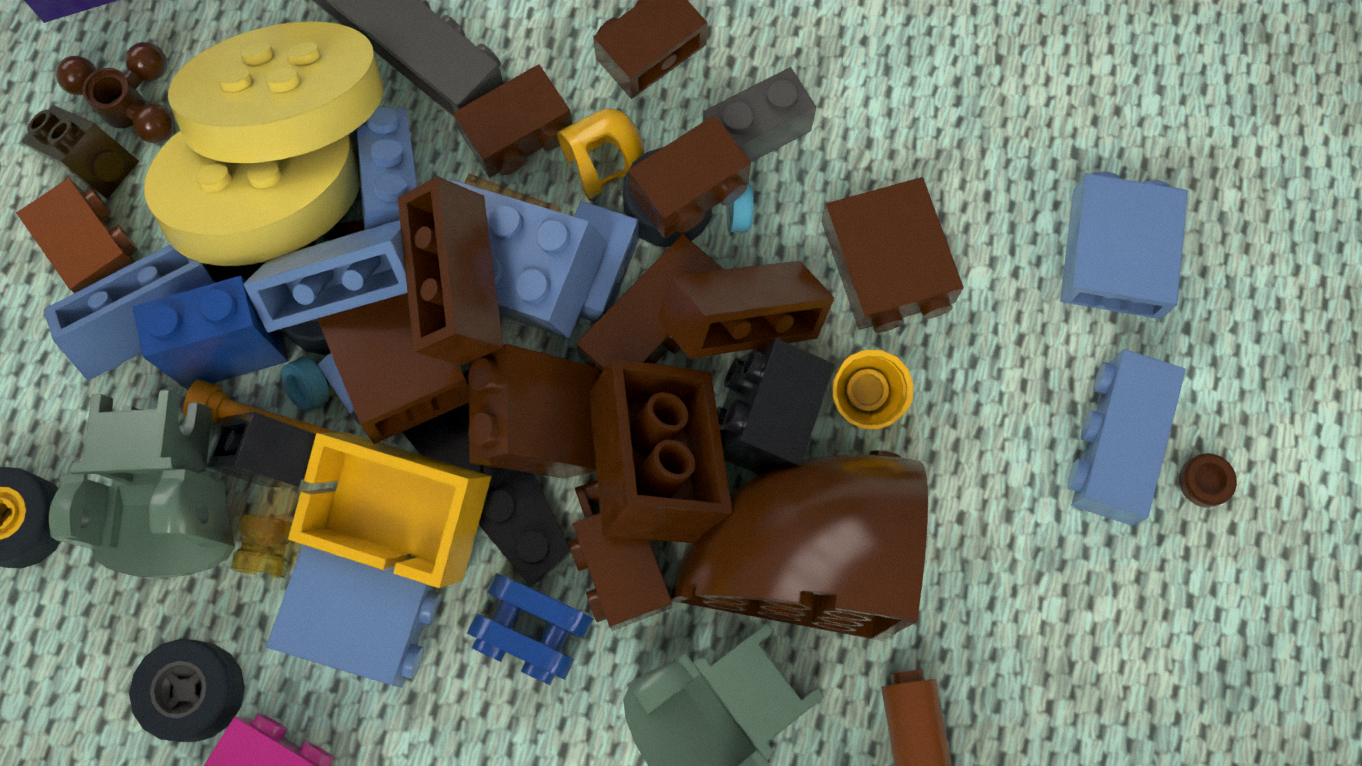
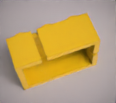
[288,432,491,588]

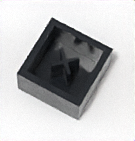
[717,338,835,474]

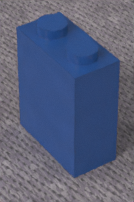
[132,276,289,390]

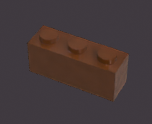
[398,176,503,365]
[576,234,724,375]
[658,261,834,359]

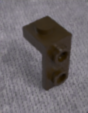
[22,105,139,199]

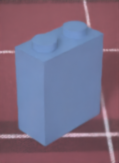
[1060,172,1188,319]
[266,545,441,688]

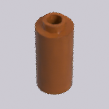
[881,669,952,766]

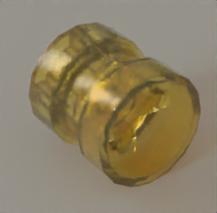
[230,515,292,579]

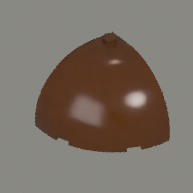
[671,450,928,641]

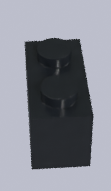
[206,412,316,488]

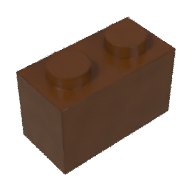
[593,0,707,99]
[453,64,573,178]
[628,115,751,239]

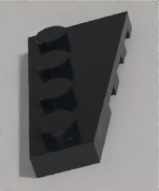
[402,369,572,587]

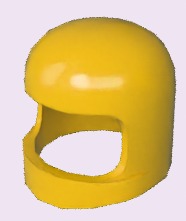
[557,108,645,200]
[831,350,914,429]

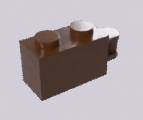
[568,480,673,631]

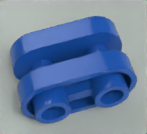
[467,573,594,685]

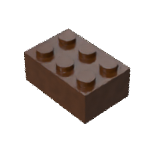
[589,358,733,543]

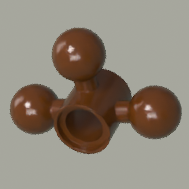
[56,42,175,144]

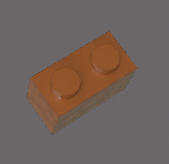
[16,178,138,293]

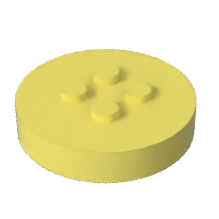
[168,21,384,163]
[144,131,360,266]

